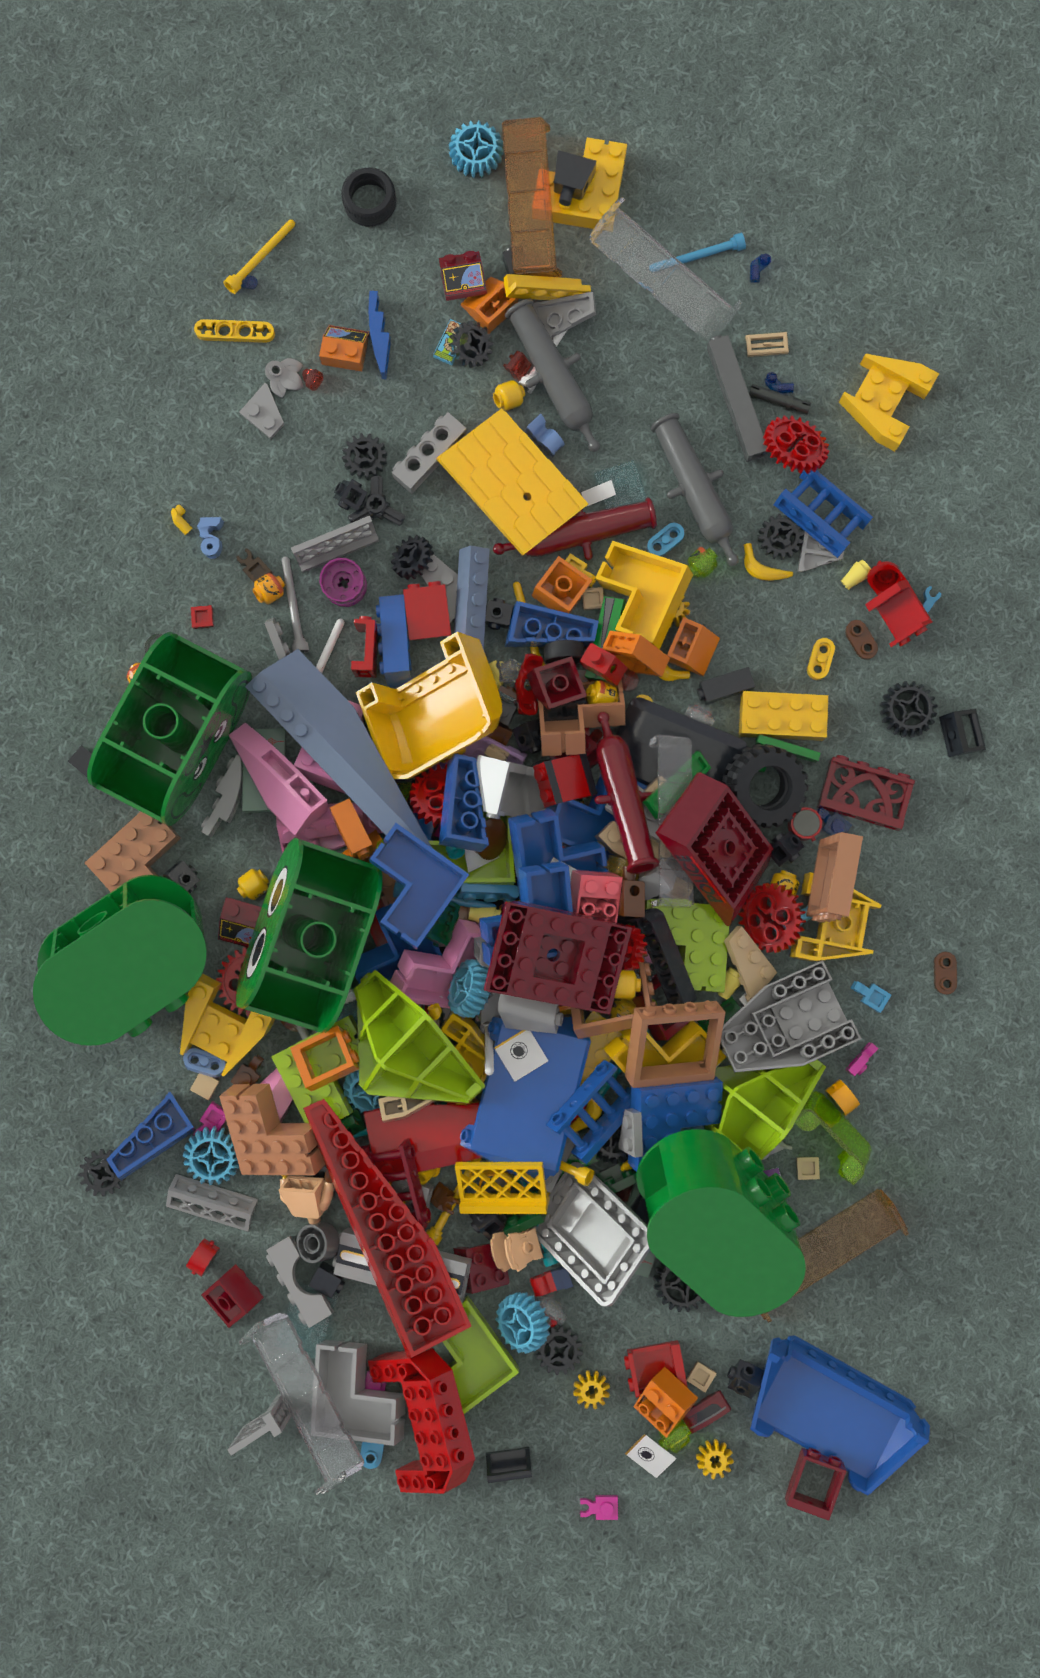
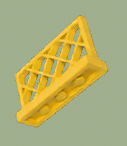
[455,1162,549,1214]

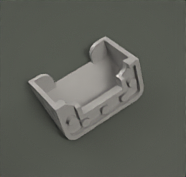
[476,755,546,819]
[498,957,563,1034]

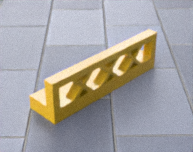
[503,274,591,300]

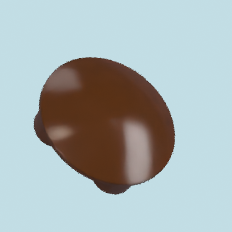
[475,818,507,860]

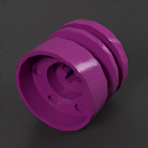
[319,558,367,607]

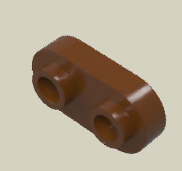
[845,620,878,660]
[934,952,957,995]

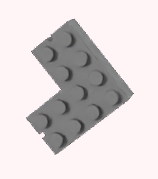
[312,1340,406,1446]

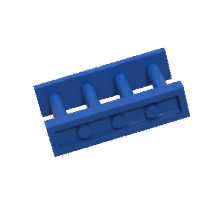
[773,470,873,558]
[546,1060,631,1165]

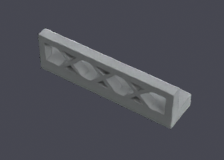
[166,1174,258,1232]

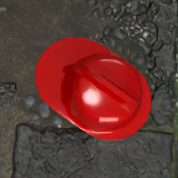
[867,560,908,595]

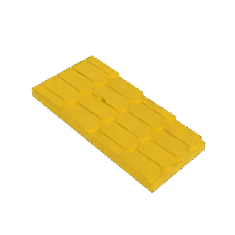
[436,408,588,555]

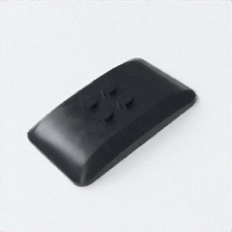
[616,697,747,786]

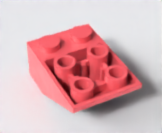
[570,870,623,923]

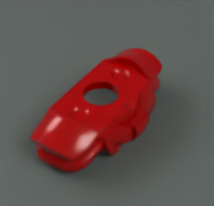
[515,653,543,715]

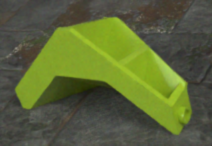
[353,970,485,1103]
[705,1060,826,1160]

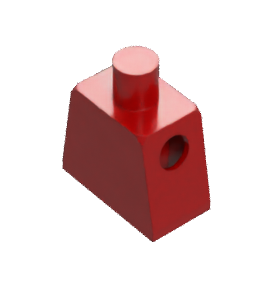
[580,643,628,686]

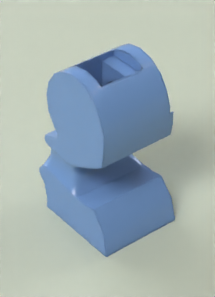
[525,414,565,457]
[197,517,224,559]

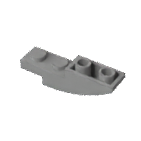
[201,754,243,837]

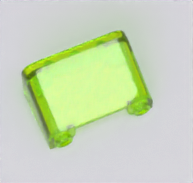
[795,1091,872,1185]

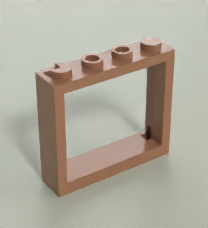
[806,832,863,923]
[571,947,657,1039]
[625,1000,725,1088]

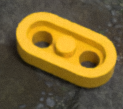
[807,638,835,680]

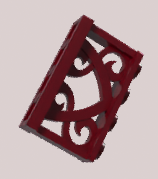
[817,755,915,831]

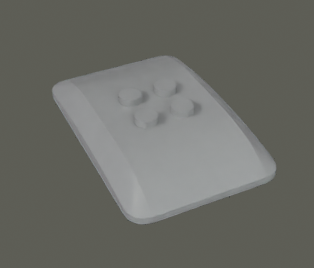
[534,1162,650,1307]

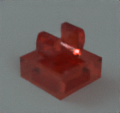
[503,351,531,381]

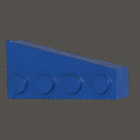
[376,594,412,689]
[505,601,599,647]
[439,754,489,852]
[106,1092,196,1180]

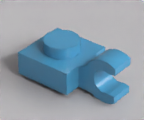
[922,586,941,613]
[850,981,891,1013]

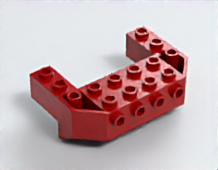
[368,1347,475,1494]

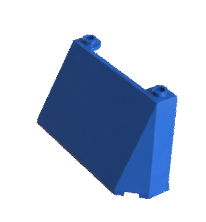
[460,1014,591,1186]
[750,1335,930,1496]

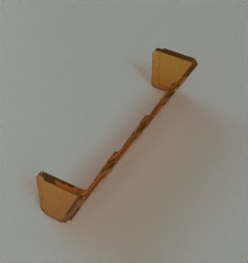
[502,117,562,277]
[761,1189,909,1323]

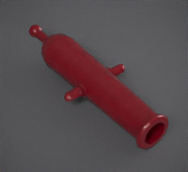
[493,497,657,560]
[595,712,660,874]

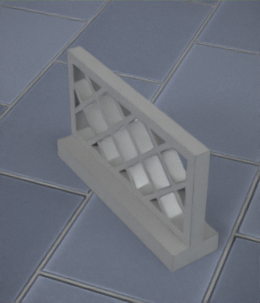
[291,516,379,573]
[227,1391,295,1455]

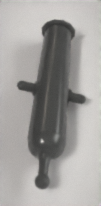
[505,298,600,452]
[650,413,739,566]

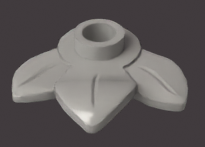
[265,358,303,398]

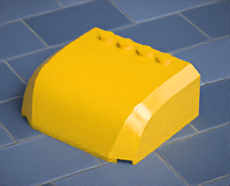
[356,632,502,779]

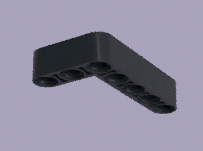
[617,908,697,1005]

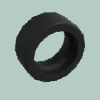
[544,640,584,664]

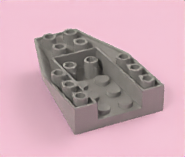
[720,960,861,1073]

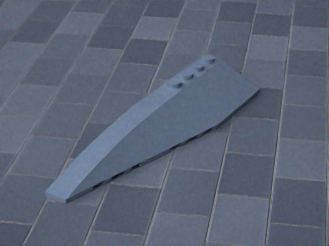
[245,649,432,848]

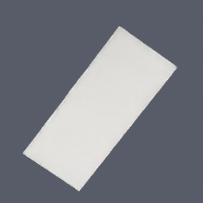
[581,480,616,507]

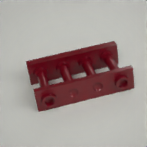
[361,1139,431,1229]

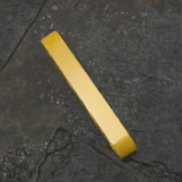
[194,319,275,343]

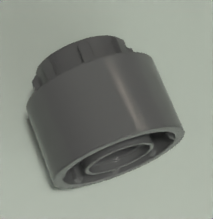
[296,1222,340,1263]

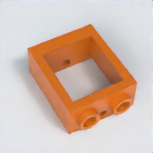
[602,631,670,677]
[330,798,374,861]
[290,1026,360,1091]

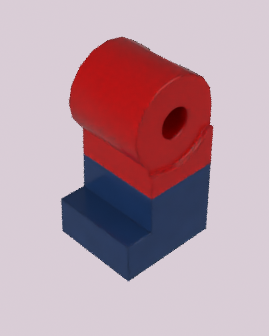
[529,1266,573,1297]

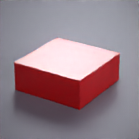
[191,605,214,629]

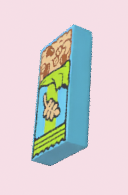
[433,319,461,365]

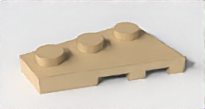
[724,926,777,1002]

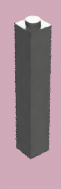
[707,335,767,462]

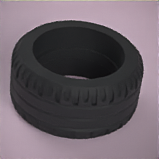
[341,167,396,227]

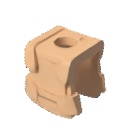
[490,1227,543,1272]

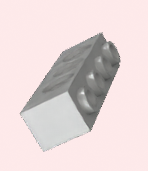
[392,412,467,494]

